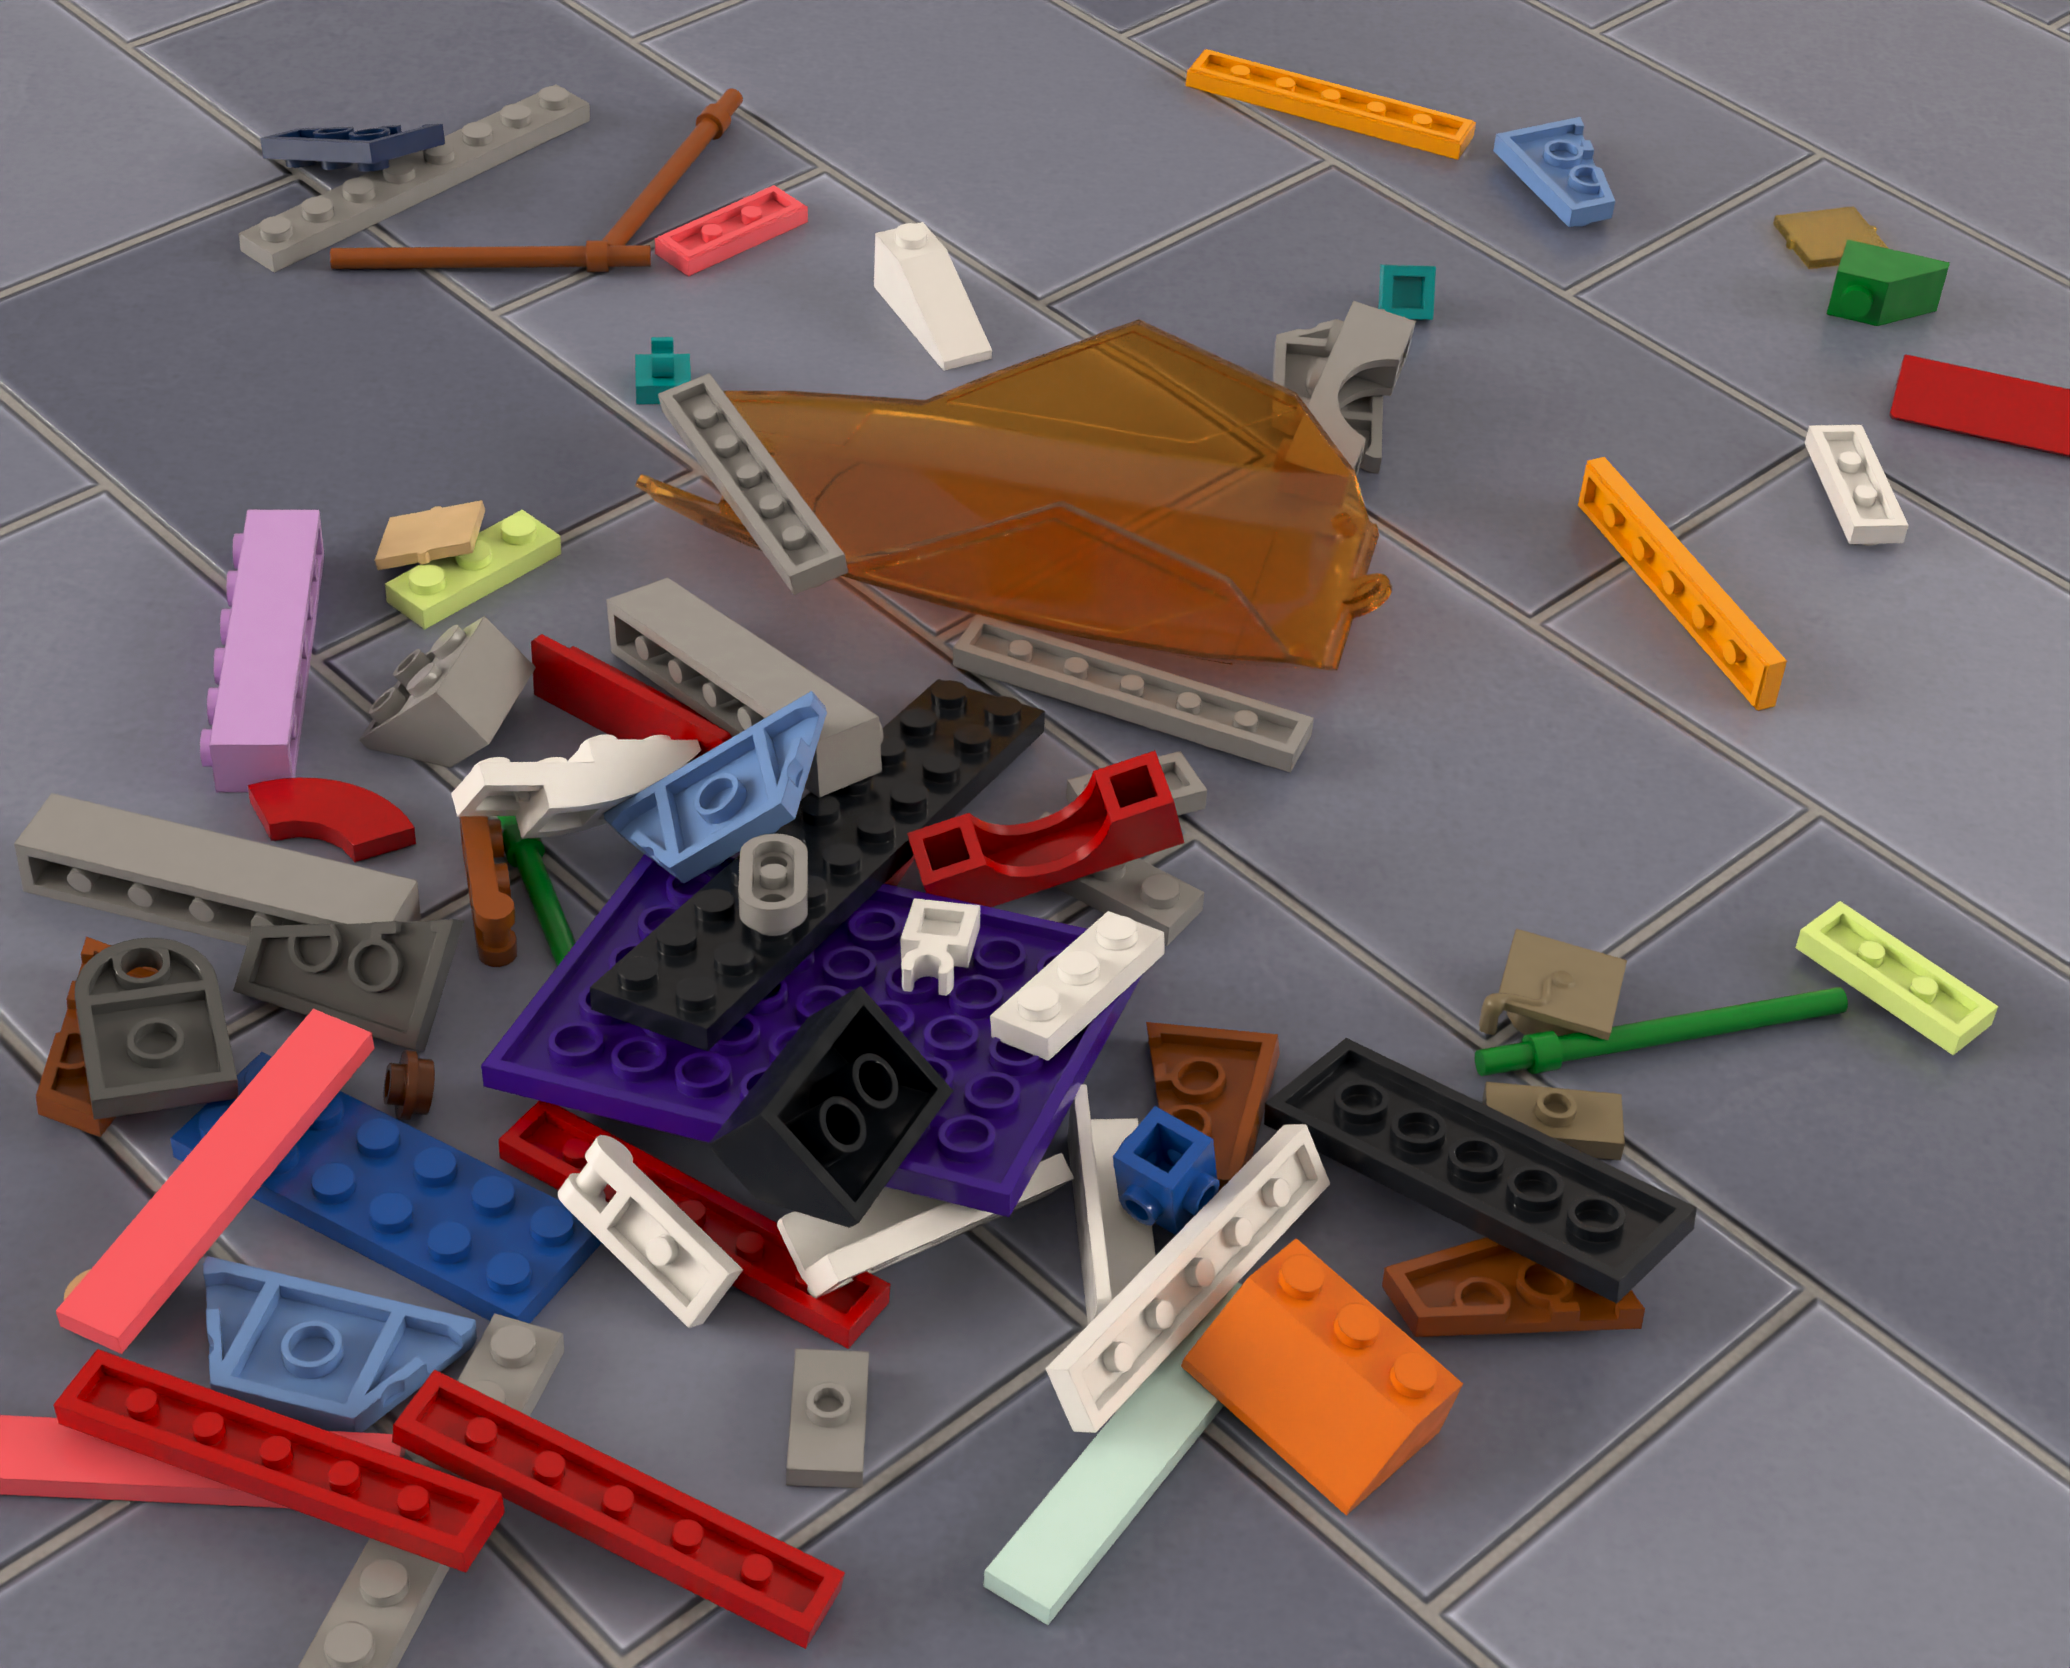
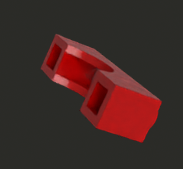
[907,750,1185,907]

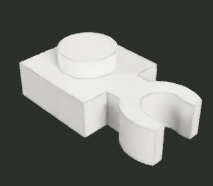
[900,898,980,996]

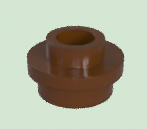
[383,1050,435,1120]

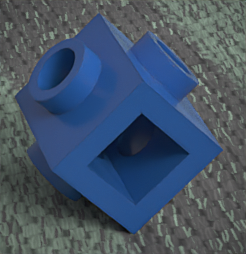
[1113,1106,1220,1235]

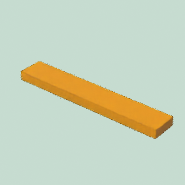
[1186,49,1476,160]
[1578,457,1787,711]

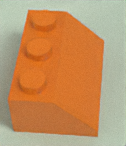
[1181,1238,1463,1516]

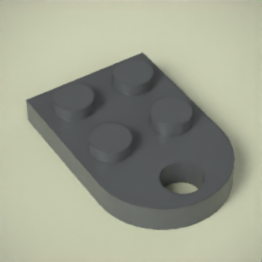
[75,938,238,1120]

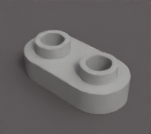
[738,834,808,936]

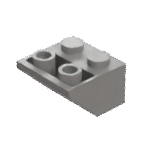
[359,616,536,768]

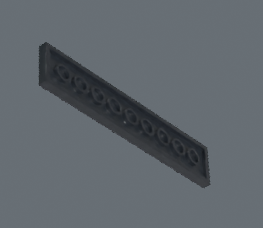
[590,679,1045,1051]

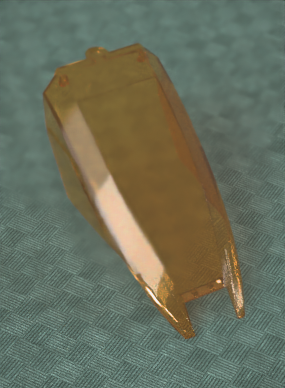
[635,319,1392,671]

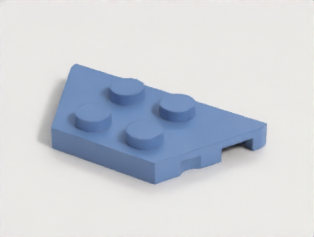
[603,691,827,883]
[203,1256,477,1432]

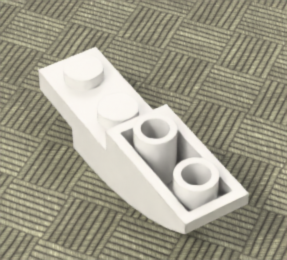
[451,734,701,839]

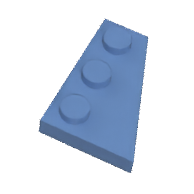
[1493,117,1615,227]

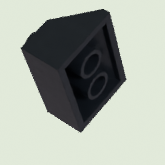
[707,986,953,1228]

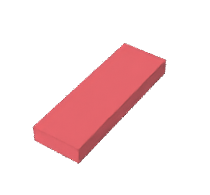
[655,185,808,277]

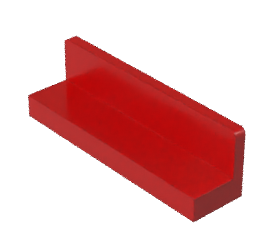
[1890,354,2070,457]
[531,634,732,761]

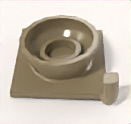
[1479,929,1627,1040]

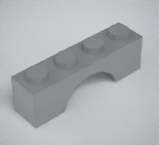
[1273,301,1416,515]

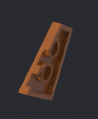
[1382,1237,1645,1337]

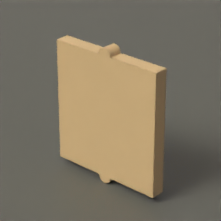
[375,500,485,570]

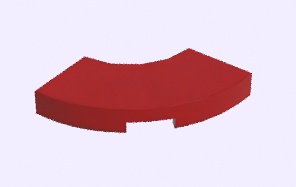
[248,777,416,862]

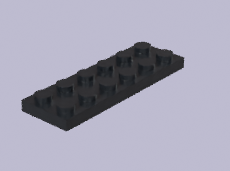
[1264,1038,1697,1304]

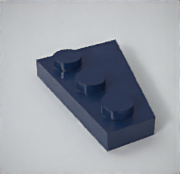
[260,124,445,172]

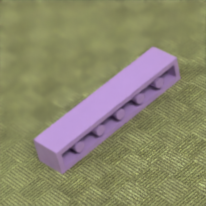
[200,510,324,792]

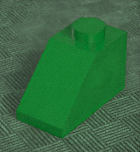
[1827,239,1950,326]

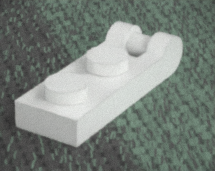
[558,1135,743,1328]

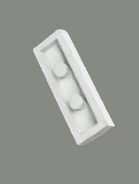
[1805,425,1909,546]
[990,911,1165,1061]

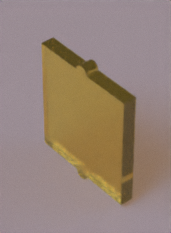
[1773,206,1889,269]

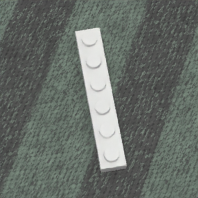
[1045,1124,1330,1433]

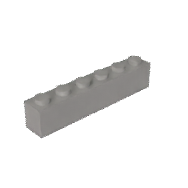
[606,577,883,797]
[14,793,421,946]

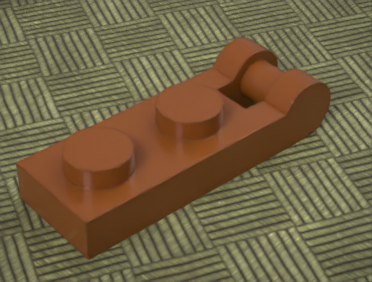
[459,816,517,967]

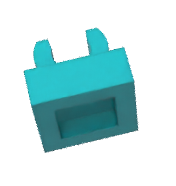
[1378,264,1436,320]
[635,337,691,404]

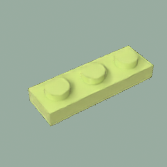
[385,510,561,630]
[1795,901,1998,1055]

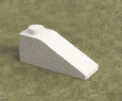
[874,222,992,371]

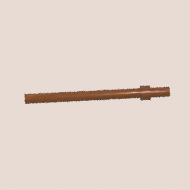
[603,88,743,246]
[330,240,651,272]

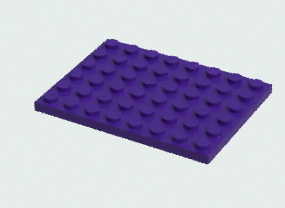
[481,851,1143,1217]

